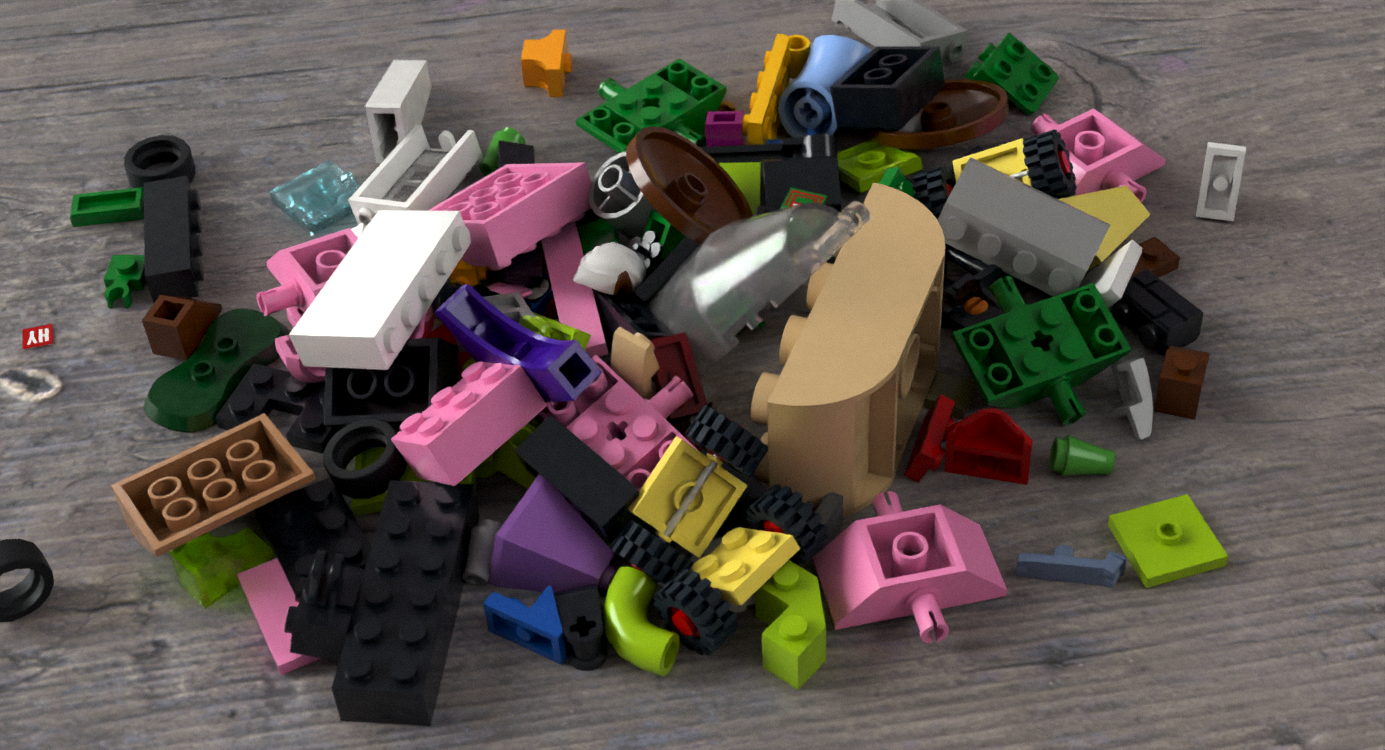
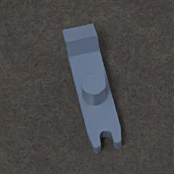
[1016,545,1127,588]

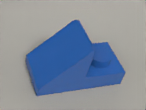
[483,585,567,665]

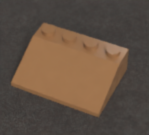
[110,413,316,557]

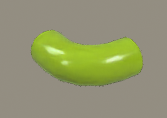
[602,566,680,677]

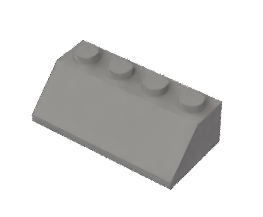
[938,157,1110,296]

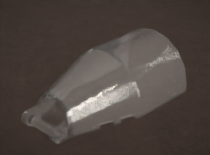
[648,201,870,378]

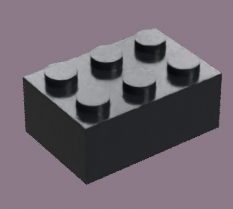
[830,46,945,132]
[324,337,458,430]

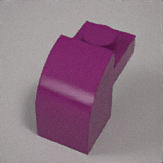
[705,111,746,147]

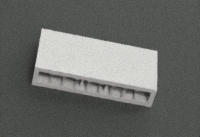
[289,210,471,370]

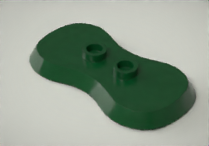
[144,308,290,432]

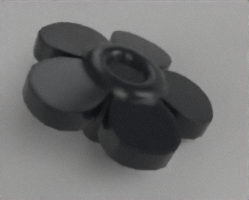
[629,230,663,272]

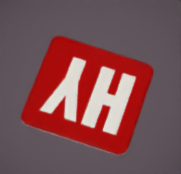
[22,324,53,349]

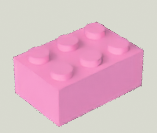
[391,361,547,486]

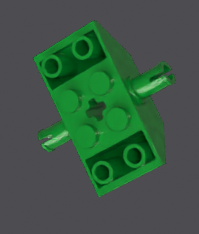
[576,58,727,153]
[951,276,1132,426]

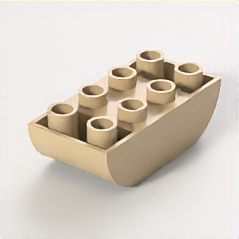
[751,182,945,518]

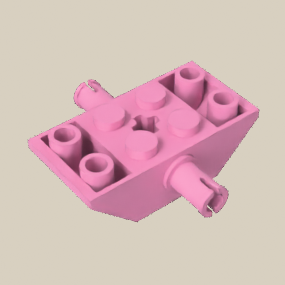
[1031,108,1166,202]
[257,228,358,316]
[537,355,700,509]
[813,491,1007,643]

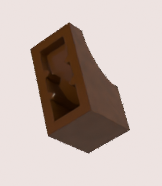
[1154,345,1210,420]

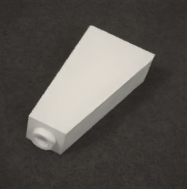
[365,60,431,163]

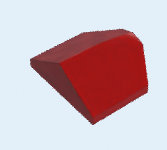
[944,408,1033,485]

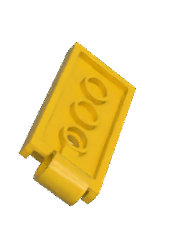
[742,34,810,145]

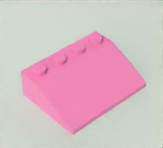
[428,162,591,270]

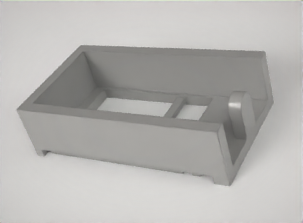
[831,0,968,65]

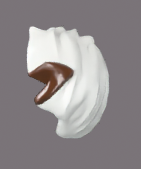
[573,242,646,296]

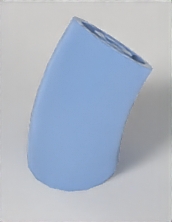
[778,35,871,138]

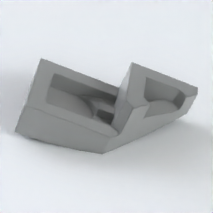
[1110,357,1153,440]

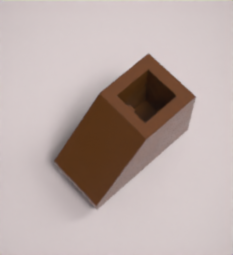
[142,295,222,360]

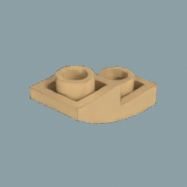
[611,327,660,400]

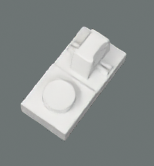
[1196,142,1246,222]

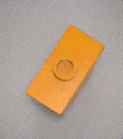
[521,29,572,97]

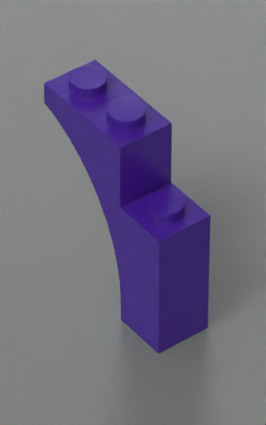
[435,284,602,402]

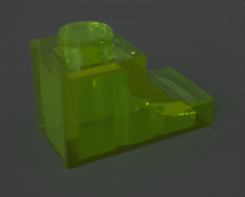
[169,527,275,609]

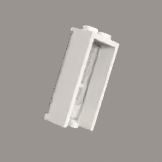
[348,125,484,227]

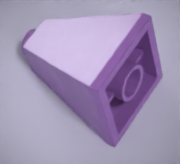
[488,474,618,592]

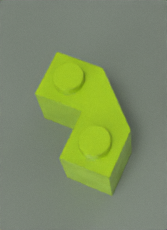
[755,560,826,690]

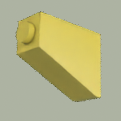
[1058,186,1151,271]

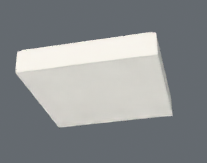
[1079,240,1142,308]

